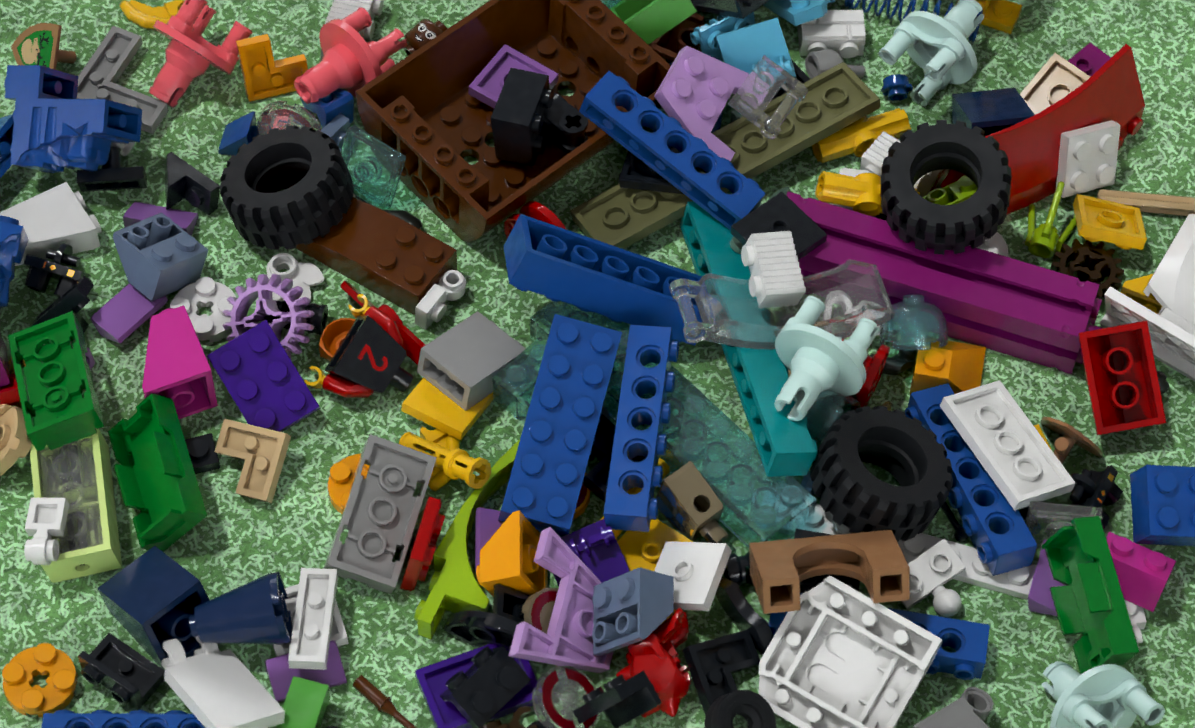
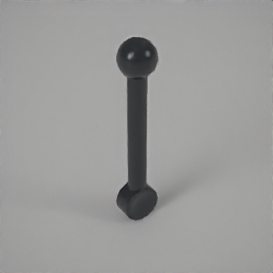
[941,501,969,542]

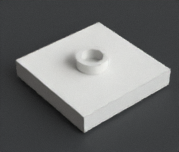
[654,541,732,611]

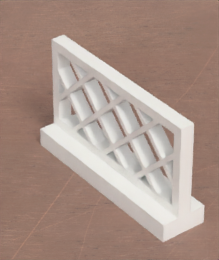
[1100,286,1195,382]

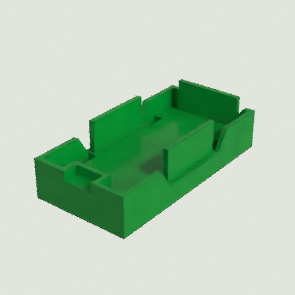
[8,311,104,451]
[108,393,207,552]
[1042,516,1139,674]

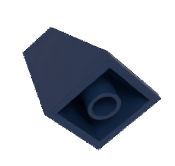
[952,88,1035,137]
[97,546,210,670]

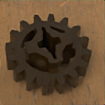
[1050,239,1124,299]

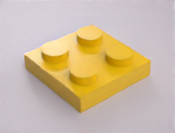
[1073,194,1147,250]

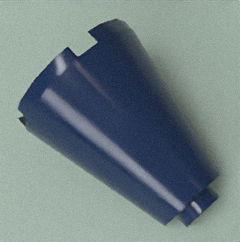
[189,572,293,645]

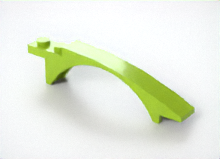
[414,439,520,640]

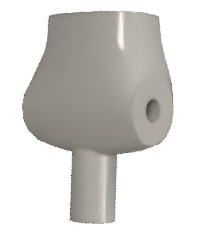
[805,49,865,79]

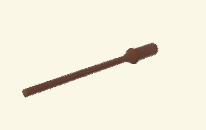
[353,675,417,728]

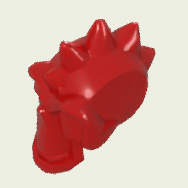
[616,608,691,718]

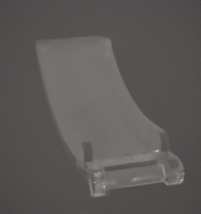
[669,259,895,349]

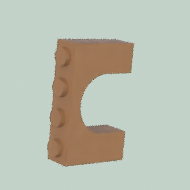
[749,530,910,614]

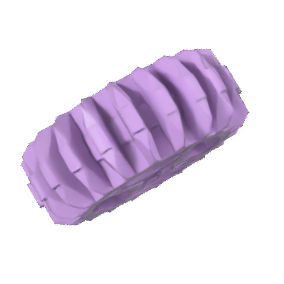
[223,274,315,359]

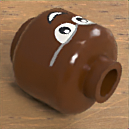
[403,19,447,56]

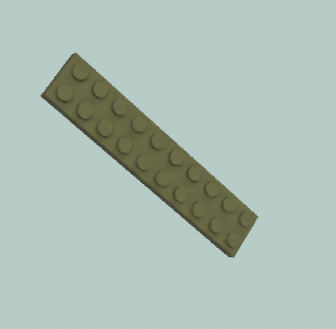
[570,62,881,249]

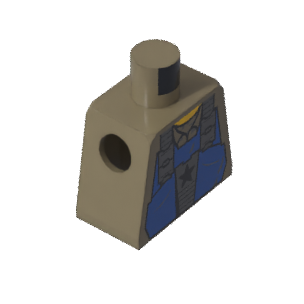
[656,461,729,543]

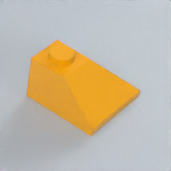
[910,335,986,394]
[476,510,548,596]

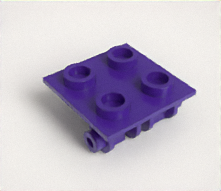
[553,519,630,586]

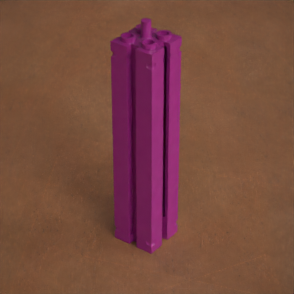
[786,191,1102,374]

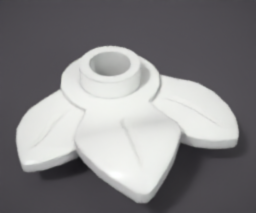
[266,253,324,301]

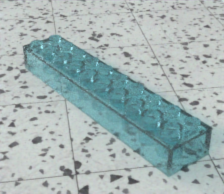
[530,301,816,548]

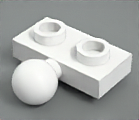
[901,538,966,617]

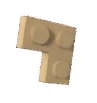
[214,419,291,503]

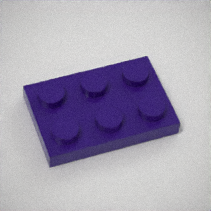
[207,320,321,432]
[415,644,543,728]

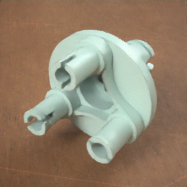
[879,0,985,107]
[774,296,880,421]
[1042,661,1165,728]

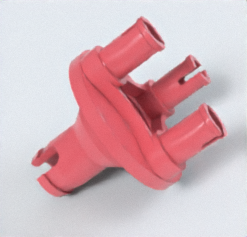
[149,0,253,108]
[294,7,407,104]

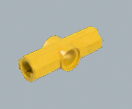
[812,108,911,163]
[815,171,920,216]

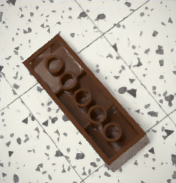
[287,183,457,315]

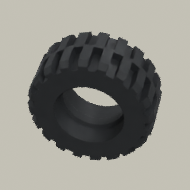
[881,120,1012,255]
[220,126,354,250]
[810,406,953,542]

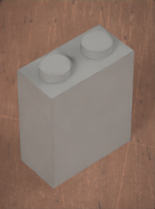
[417,311,527,411]

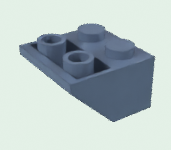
[113,212,208,302]
[592,567,674,657]

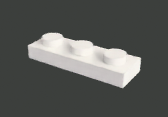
[288,568,338,670]

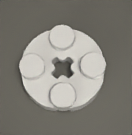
[170,277,236,342]

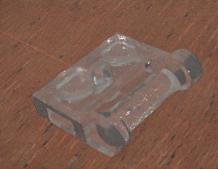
[728,55,808,139]

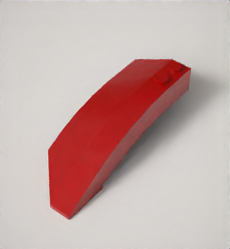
[940,44,1145,214]

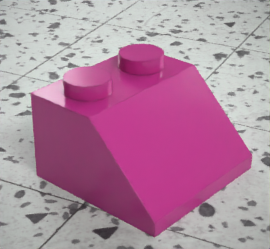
[1106,532,1176,612]

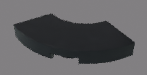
[715,577,774,654]
[443,610,519,650]

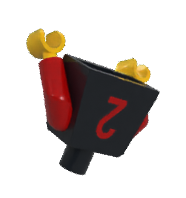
[304,294,413,398]

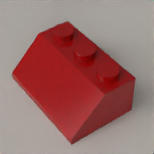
[1078,321,1166,435]

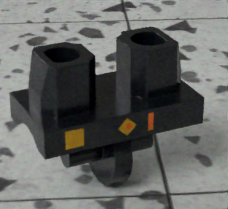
[24,243,91,298]
[1064,465,1123,529]

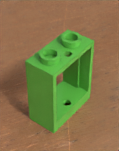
[610,0,697,44]

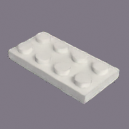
[940,380,1076,510]

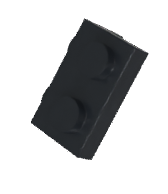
[78,633,165,710]
[440,646,531,728]
[573,671,661,728]

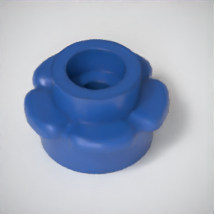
[881,74,913,101]

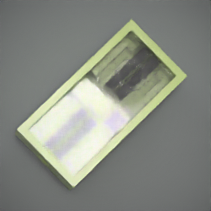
[30,428,122,583]

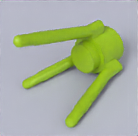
[1024,182,1076,258]

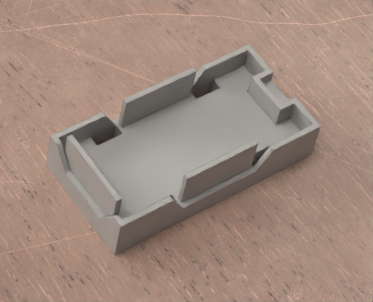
[324,434,437,594]

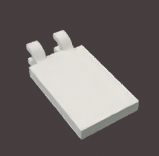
[162,636,285,728]

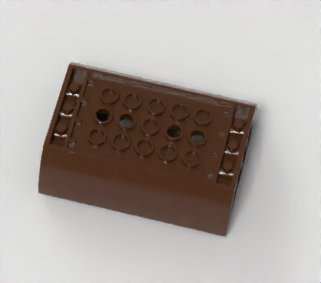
[356,0,671,242]

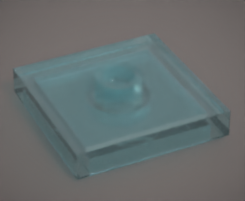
[341,125,406,210]

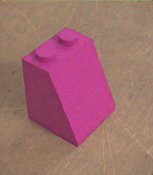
[142,305,218,419]

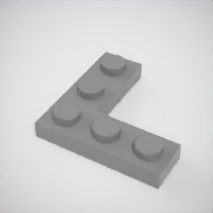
[77,26,168,134]

